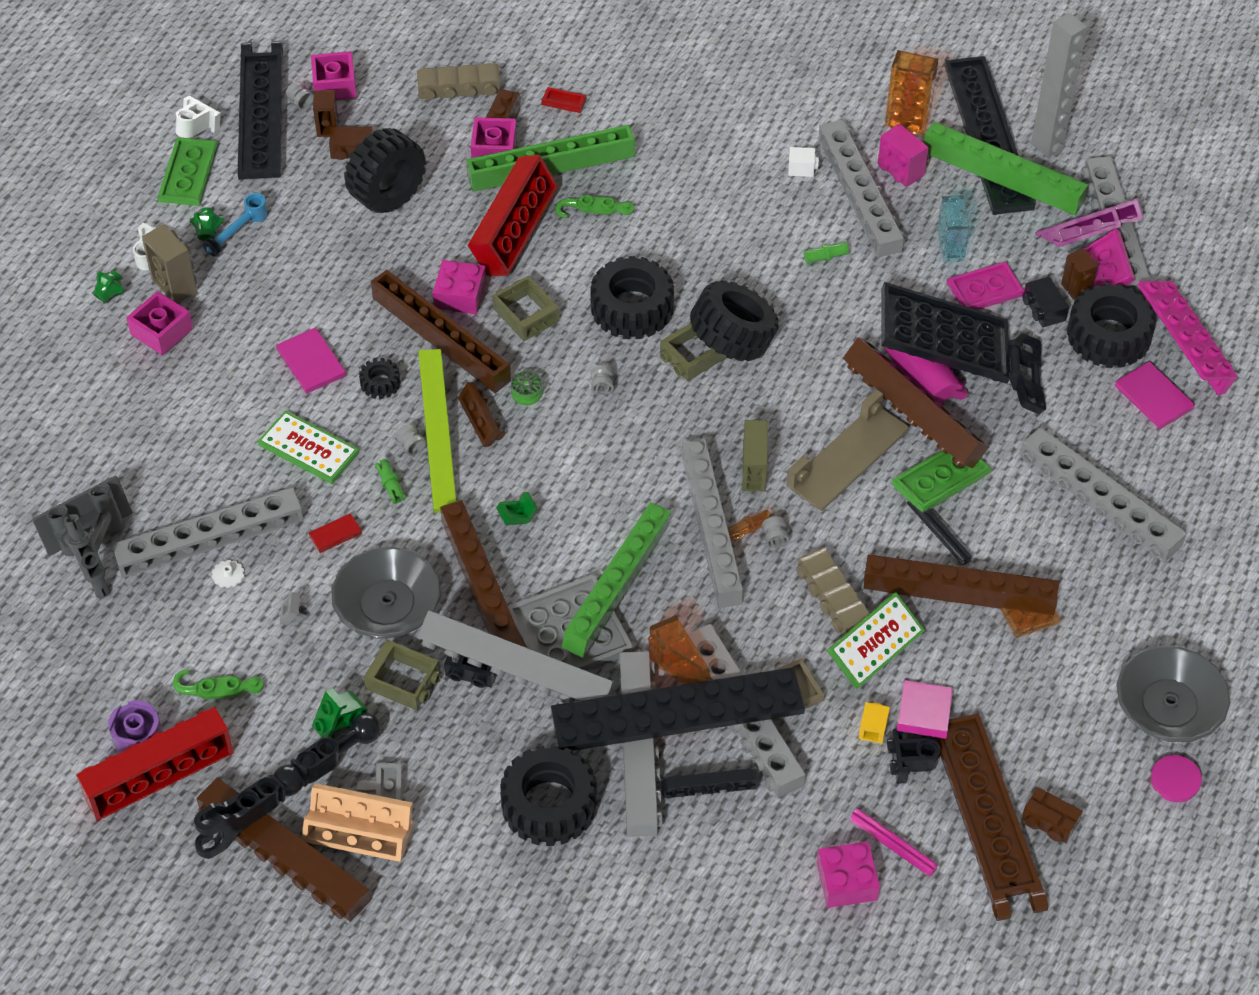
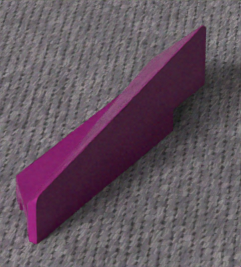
[1035,198,1144,247]

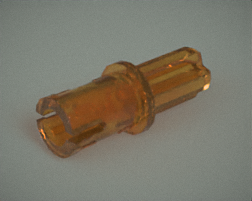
[728,510,772,540]

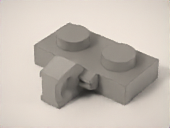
[357,763,402,800]

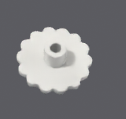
[212,560,244,588]

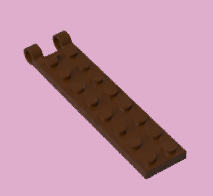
[934,713,1048,921]

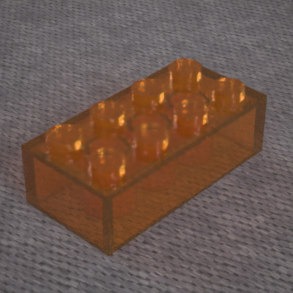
[885,50,938,135]

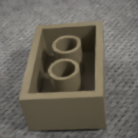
[141,224,197,303]

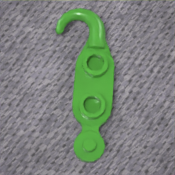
[555,195,634,218]
[173,669,264,699]

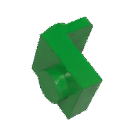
[496,492,537,525]

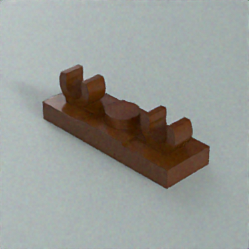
[458,382,506,447]

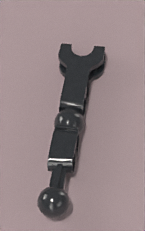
[194,713,382,859]

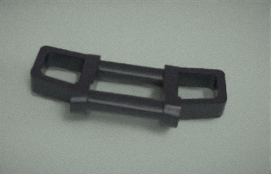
[1007,333,1046,414]

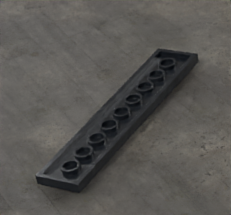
[944,56,1035,215]
[551,667,805,751]

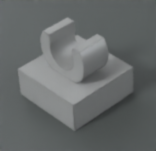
[280,592,308,625]

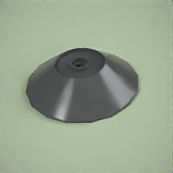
[331,546,441,639]
[1116,646,1231,742]

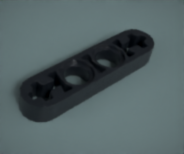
[661,769,760,798]

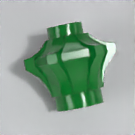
[190,207,224,240]
[92,270,125,303]

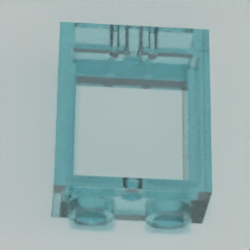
[937,195,970,262]

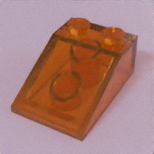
[648,615,710,684]

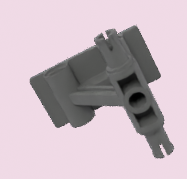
[32,476,132,598]

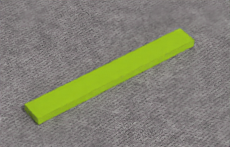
[418,349,456,513]

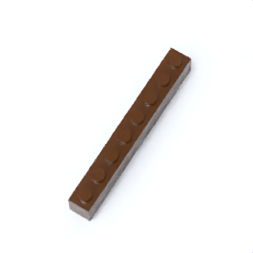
[371,269,511,393]
[842,337,989,468]
[440,500,525,647]
[863,554,1059,616]
[196,777,371,922]

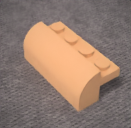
[302,783,413,862]

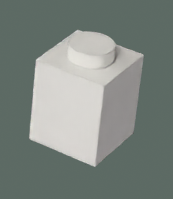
[788,147,819,177]

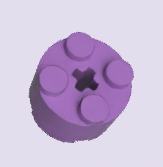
[108,700,163,753]

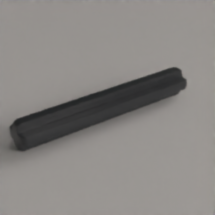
[907,501,972,565]

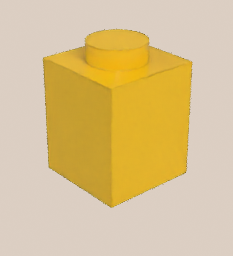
[858,702,890,744]

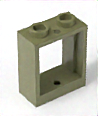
[493,276,560,341]
[660,323,727,381]
[742,419,768,491]
[364,639,442,710]

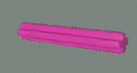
[850,809,938,876]

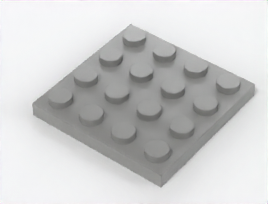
[508,574,633,671]

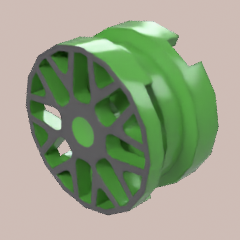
[511,371,543,406]

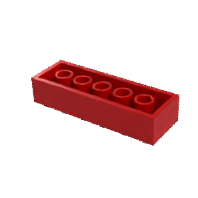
[467,155,558,277]
[76,707,234,821]

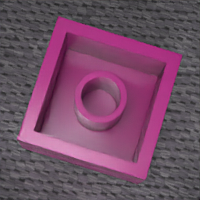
[311,51,357,100]
[470,117,517,158]
[878,124,928,187]
[433,260,486,314]
[126,291,193,356]
[816,841,880,908]

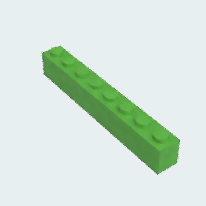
[923,122,1088,216]
[466,125,635,192]
[562,502,671,658]

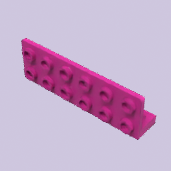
[1138,281,1238,395]

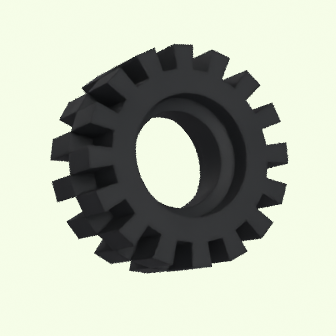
[359,358,401,399]

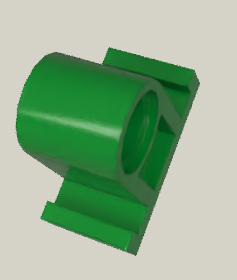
[312,688,368,739]

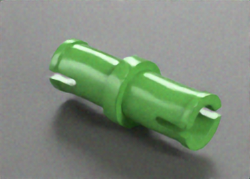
[803,241,849,264]
[375,459,406,504]

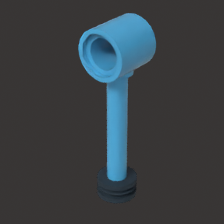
[203,193,268,257]

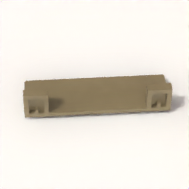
[786,389,909,511]

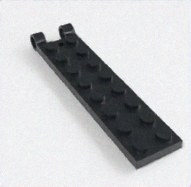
[237,41,283,180]

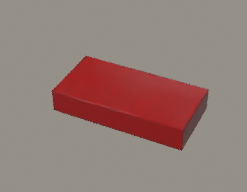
[541,87,587,113]
[309,513,362,553]

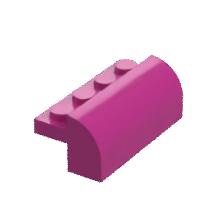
[885,347,969,405]

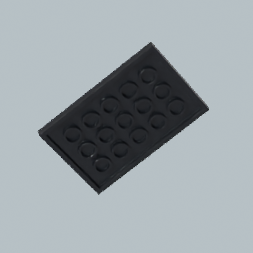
[881,282,1011,384]

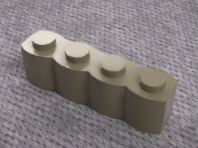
[417,63,500,100]
[796,547,869,636]

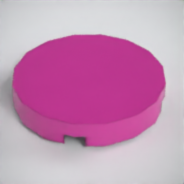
[1150,755,1202,803]

